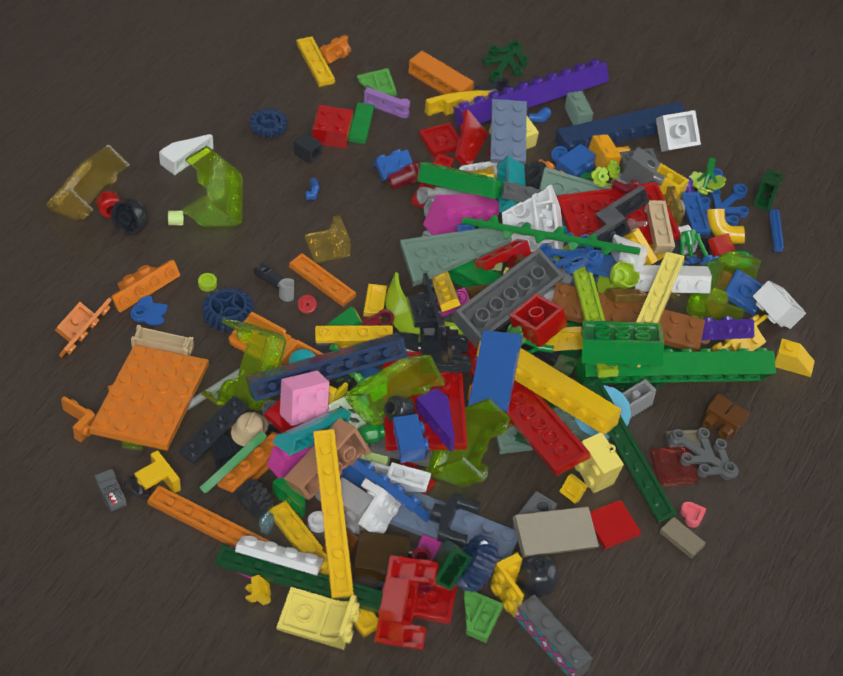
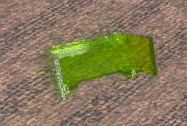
[183,146,243,227]
[686,251,762,321]
[201,318,286,410]
[344,355,445,426]

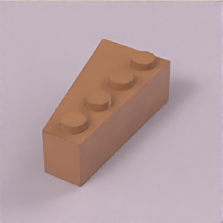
[284,418,371,500]

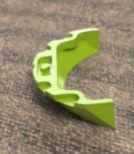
[385,272,464,342]

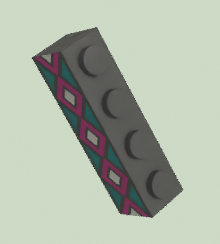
[515,595,593,676]

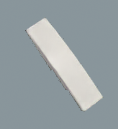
[365,461,431,492]

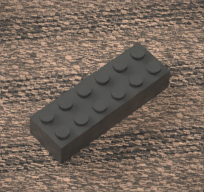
[451,248,564,348]

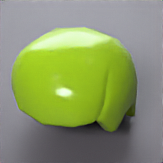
[610,261,640,289]

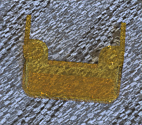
[46,144,130,221]

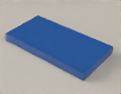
[468,330,523,413]

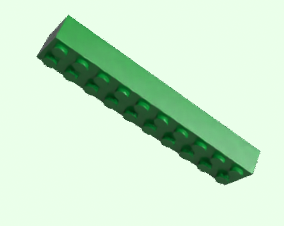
[575,348,776,384]

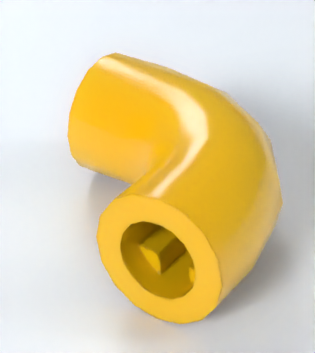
[707,209,745,244]

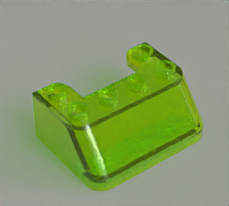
[424,398,511,487]

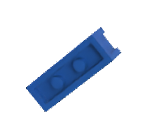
[680,192,711,236]

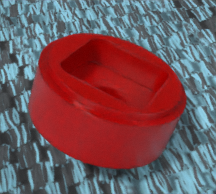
[298,295,317,314]

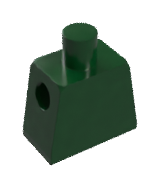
[753,169,784,212]
[432,539,473,591]

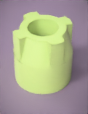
[168,211,183,225]

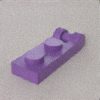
[364,87,410,118]

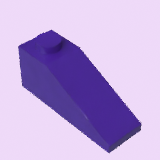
[416,388,455,452]

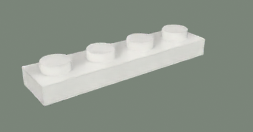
[235,536,324,575]

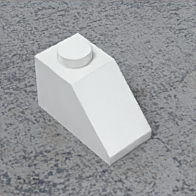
[611,235,648,271]

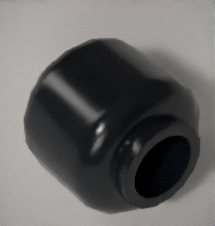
[384,395,414,421]

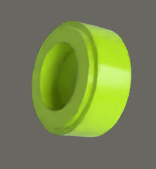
[198,273,217,292]

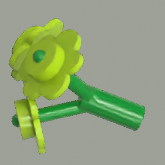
[689,158,726,195]

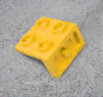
[491,553,524,617]

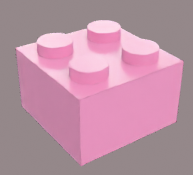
[280,371,329,426]

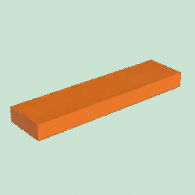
[289,253,356,307]

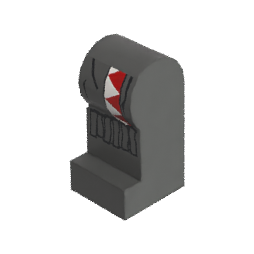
[94,469,127,512]

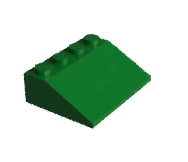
[582,320,664,368]

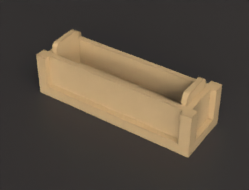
[644,201,675,254]
[131,325,194,356]

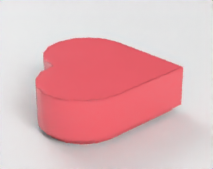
[680,502,706,528]

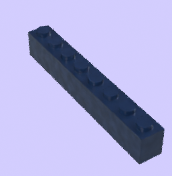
[555,102,686,152]
[246,333,407,401]

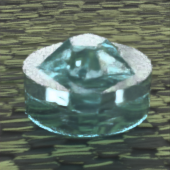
[259,512,274,534]

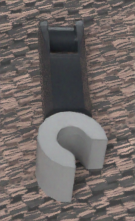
[253,262,294,302]

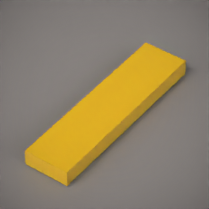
[297,37,335,87]
[431,271,460,312]

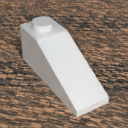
[159,134,213,175]

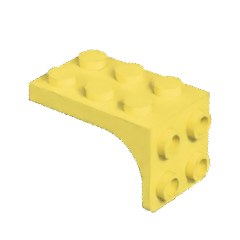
[277,587,360,650]

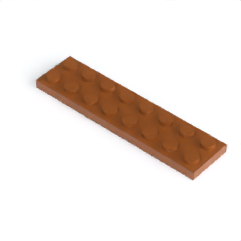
[552,283,705,352]

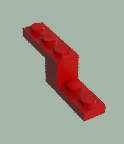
[474,239,532,270]

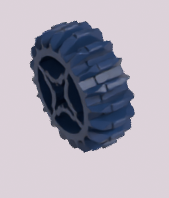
[202,287,254,334]
[456,534,499,593]

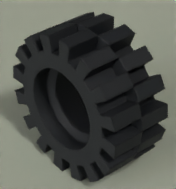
[524,161,548,189]
[235,478,274,518]

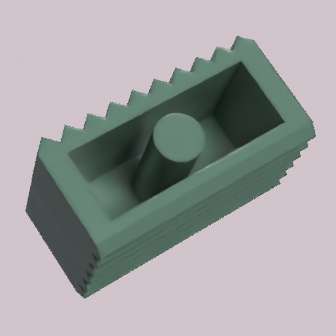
[565,91,594,125]

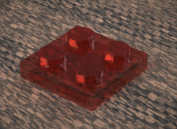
[650,446,699,486]

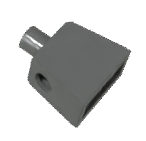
[620,147,665,186]

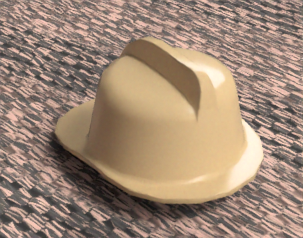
[231,412,268,447]

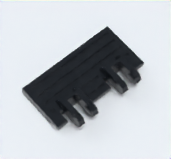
[420,326,471,373]

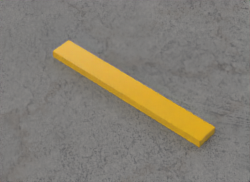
[313,429,354,599]
[268,500,378,638]

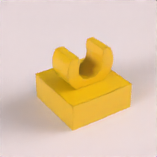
[560,474,588,503]
[245,575,271,605]

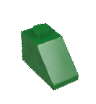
[273,477,305,518]

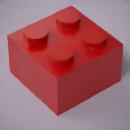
[313,105,353,149]
[509,293,567,347]

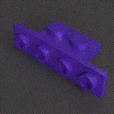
[701,317,755,340]

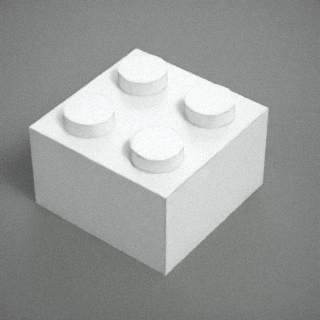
[656,110,701,152]
[753,280,806,329]

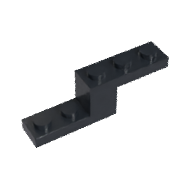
[578,185,649,250]

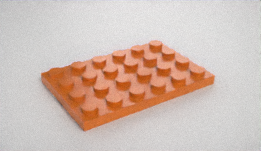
[89,344,209,451]

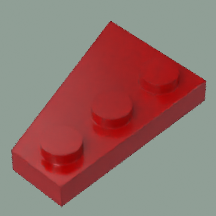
[455,109,488,166]

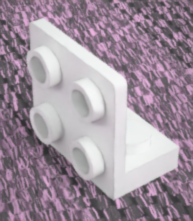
[358,479,401,533]

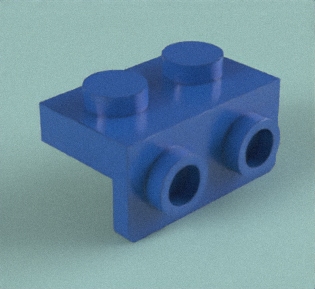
[372,149,412,181]

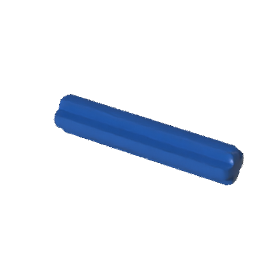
[769,209,784,252]

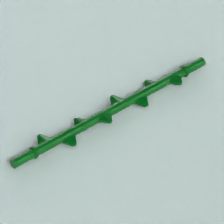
[462,215,641,255]

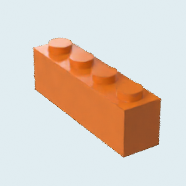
[408,51,474,95]

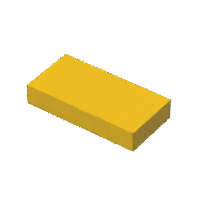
[363,284,387,318]

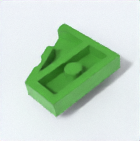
[357,68,397,96]
[464,591,504,643]

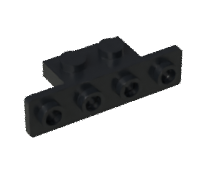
[407,273,445,339]
[179,396,249,464]

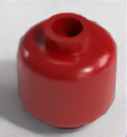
[97,191,120,218]

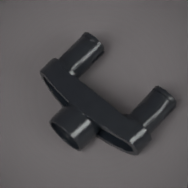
[430,492,481,548]

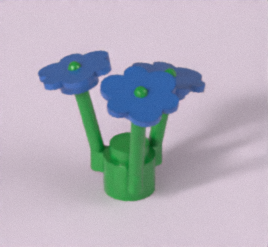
[680,229,719,266]

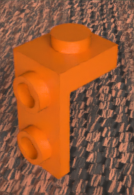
[61,396,95,442]

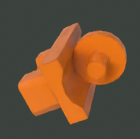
[320,35,351,64]

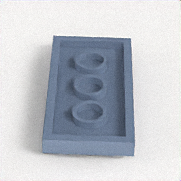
[490,99,527,165]

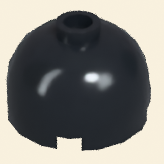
[111,198,148,236]
[517,554,559,597]

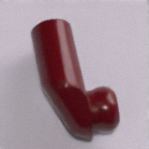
[611,179,639,194]

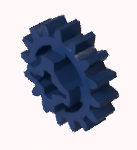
[250,107,287,139]

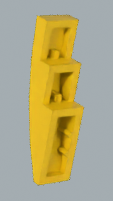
[425,91,492,116]

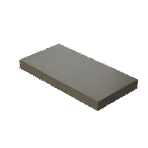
[512,507,599,558]

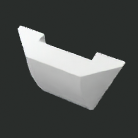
[502,185,564,252]

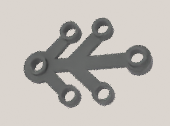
[667,427,739,480]

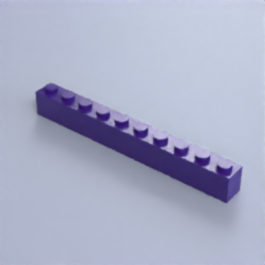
[453,59,609,127]

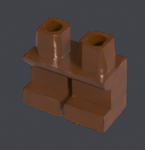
[702,393,750,440]

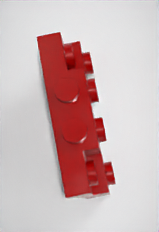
[374,556,438,650]

